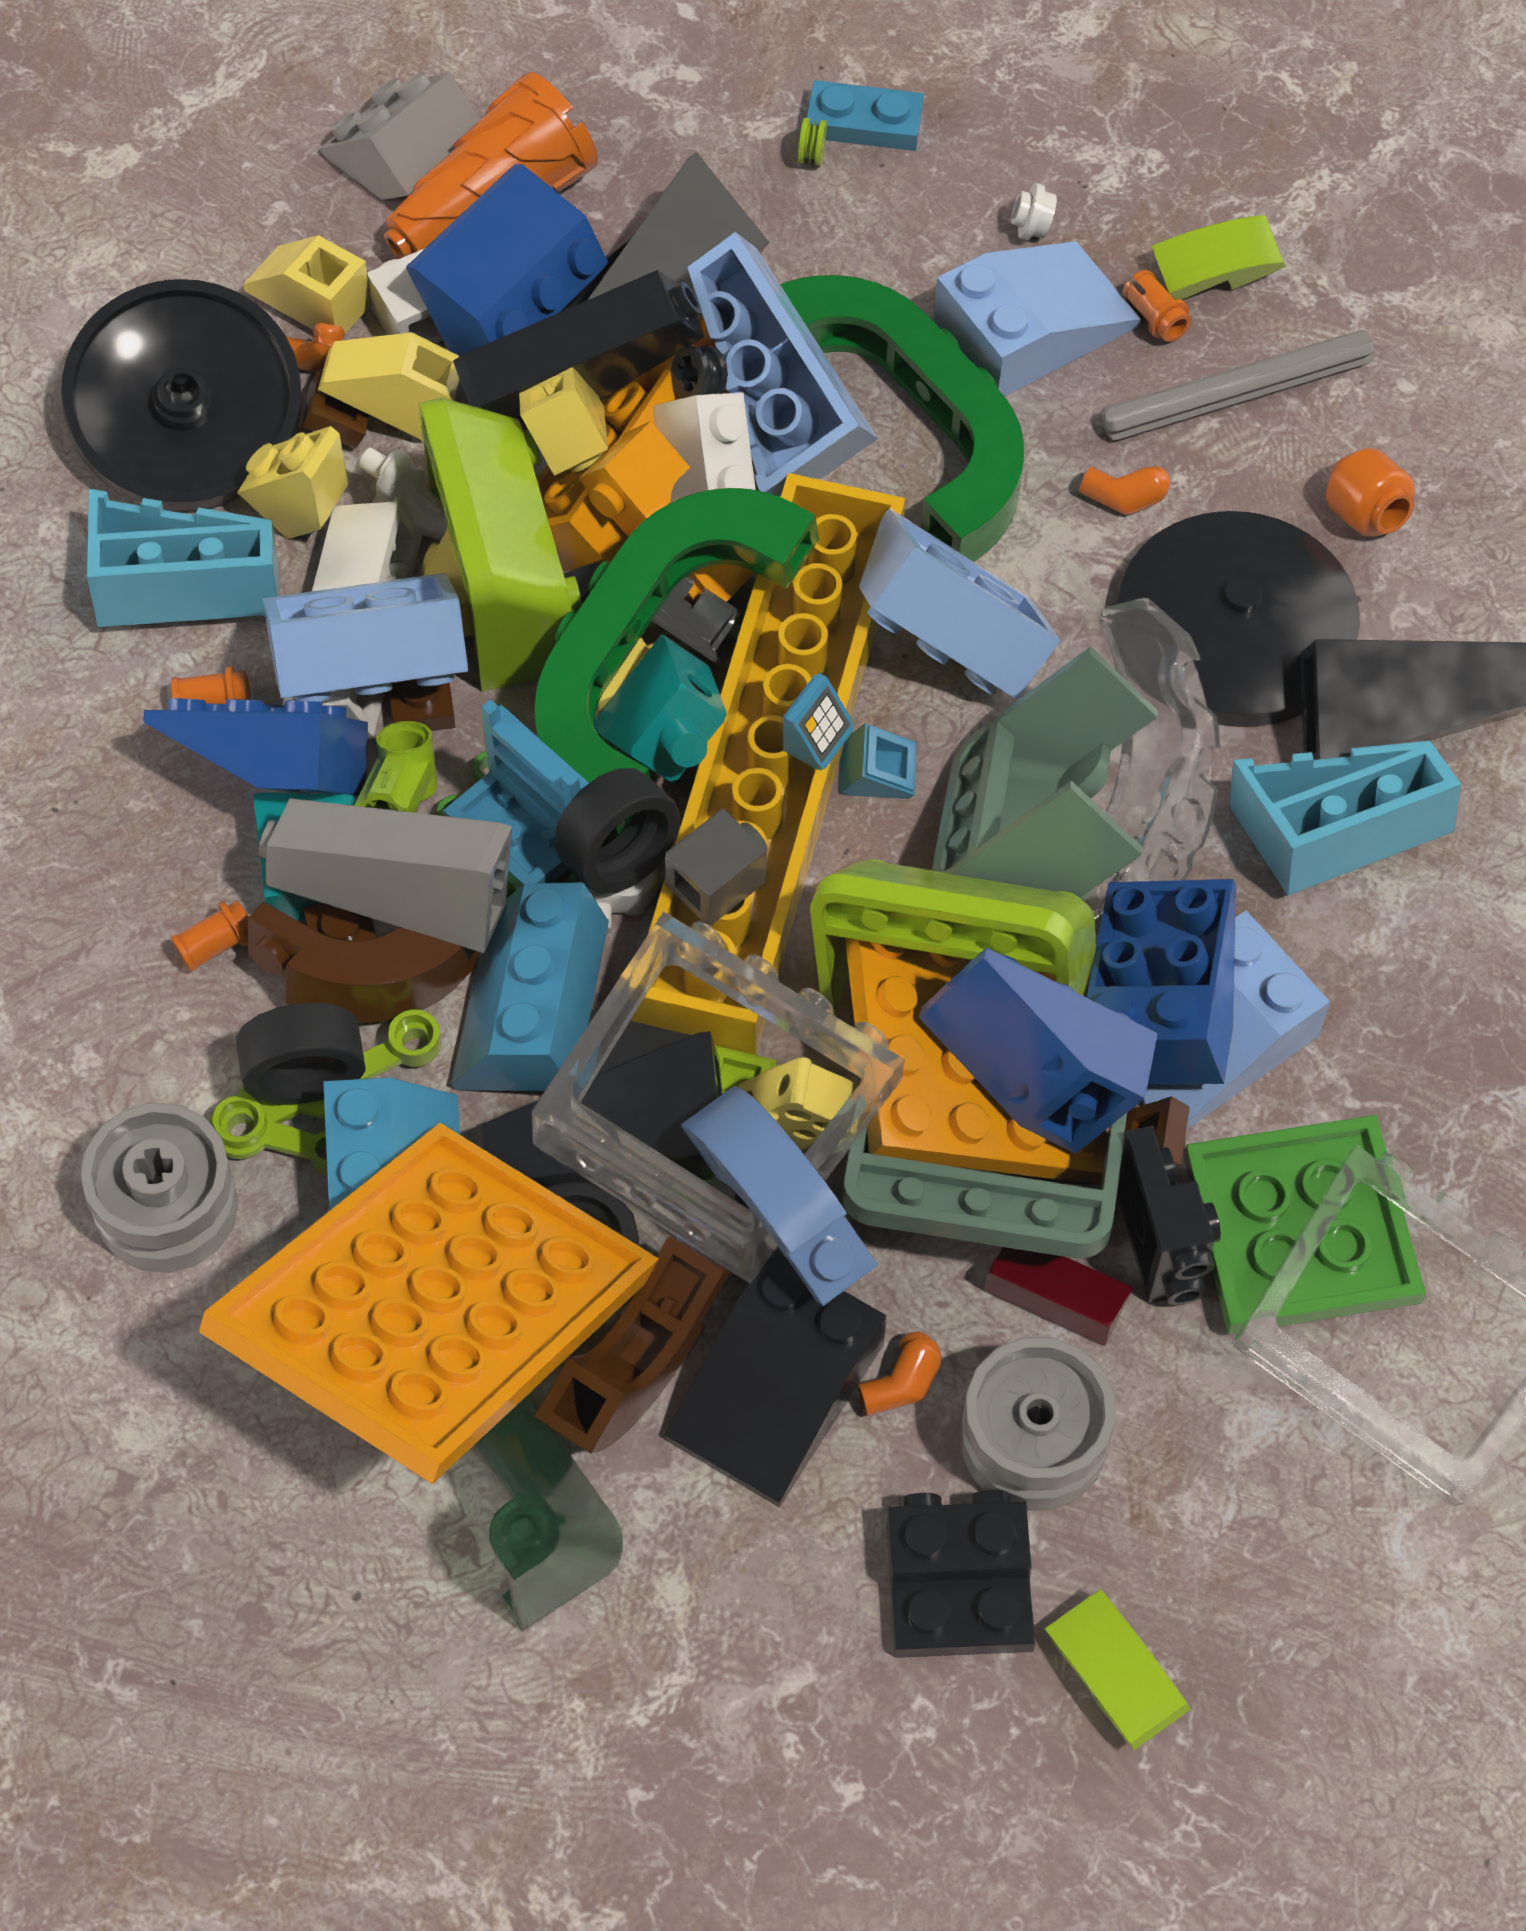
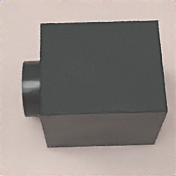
[665,808,768,927]

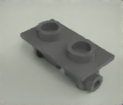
[649,576,743,667]

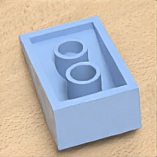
[933,241,1141,397]
[1139,910,1330,1130]

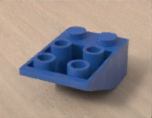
[143,698,368,796]
[1087,879,1236,1084]
[919,947,1158,1153]

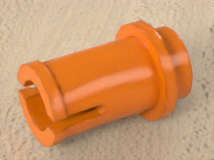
[1122,270,1192,342]
[171,666,251,704]
[170,900,249,972]

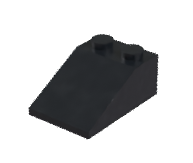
[664,1249,887,1507]

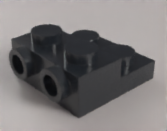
[1117,1126,1221,1305]
[886,1490,1035,1658]

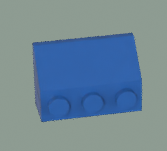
[406,164,609,356]

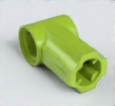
[355,721,438,813]

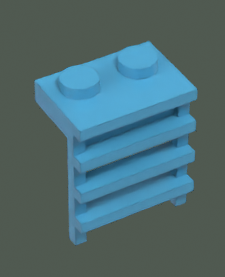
[443,699,589,889]

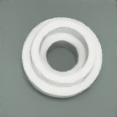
[1011,182,1057,241]

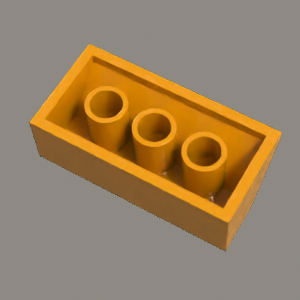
[537,355,726,572]

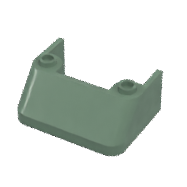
[932,646,1158,901]
[843,1084,1127,1258]

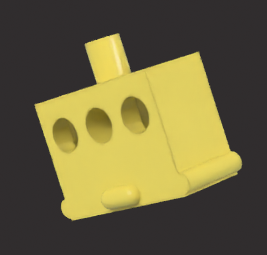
[739,1058,861,1152]

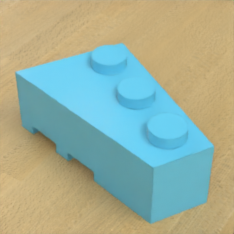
[87,489,280,627]
[1229,741,1462,895]

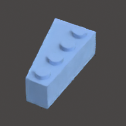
[687,232,878,497]

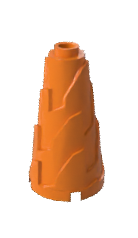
[384,71,598,259]

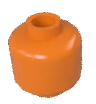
[1326,448,1415,537]

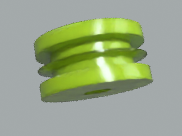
[798,117,827,166]

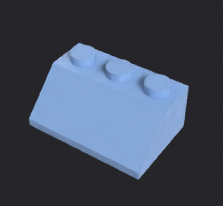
[859,508,1061,699]
[262,573,468,702]

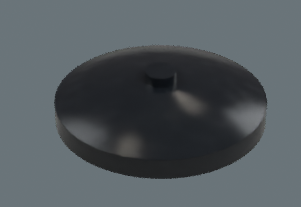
[61,279,302,511]
[1116,511,1360,727]

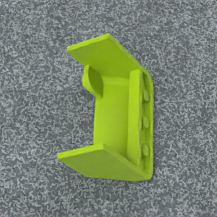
[419,398,582,692]
[810,859,1096,1017]

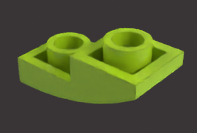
[1152,215,1286,300]
[1045,1588,1191,1751]

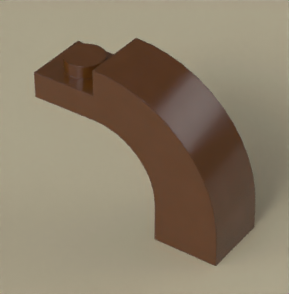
[248,901,479,1023]
[535,1234,732,1454]

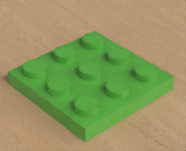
[1183,1115,1426,1335]

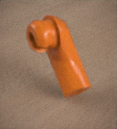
[286,322,345,371]
[1079,466,1171,515]
[857,1331,941,1416]

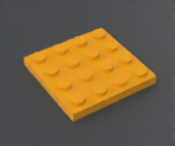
[845,938,1107,1185]

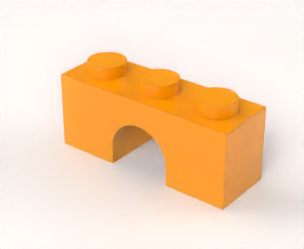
[579,421,755,605]

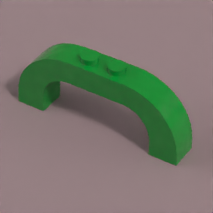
[780,275,1025,562]
[535,488,819,838]

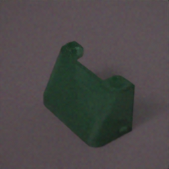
[475,1395,623,1632]

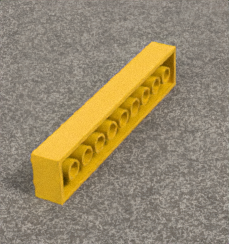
[630,473,906,1055]

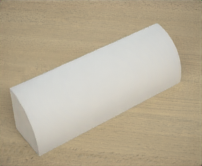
[283,501,422,738]

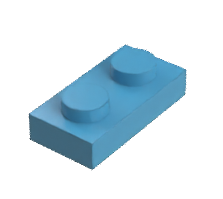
[807,80,924,151]

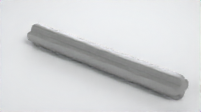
[1101,330,1374,441]

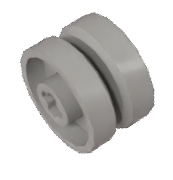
[80,1102,239,1273]
[960,1337,1116,1510]

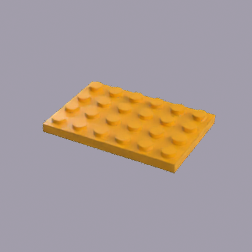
[199,1123,659,1484]

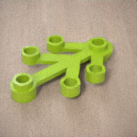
[209,1009,442,1175]

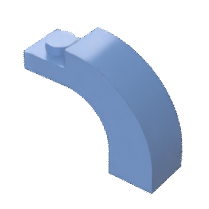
[681,1086,878,1306]

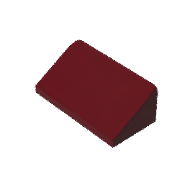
[984,1247,1133,1346]

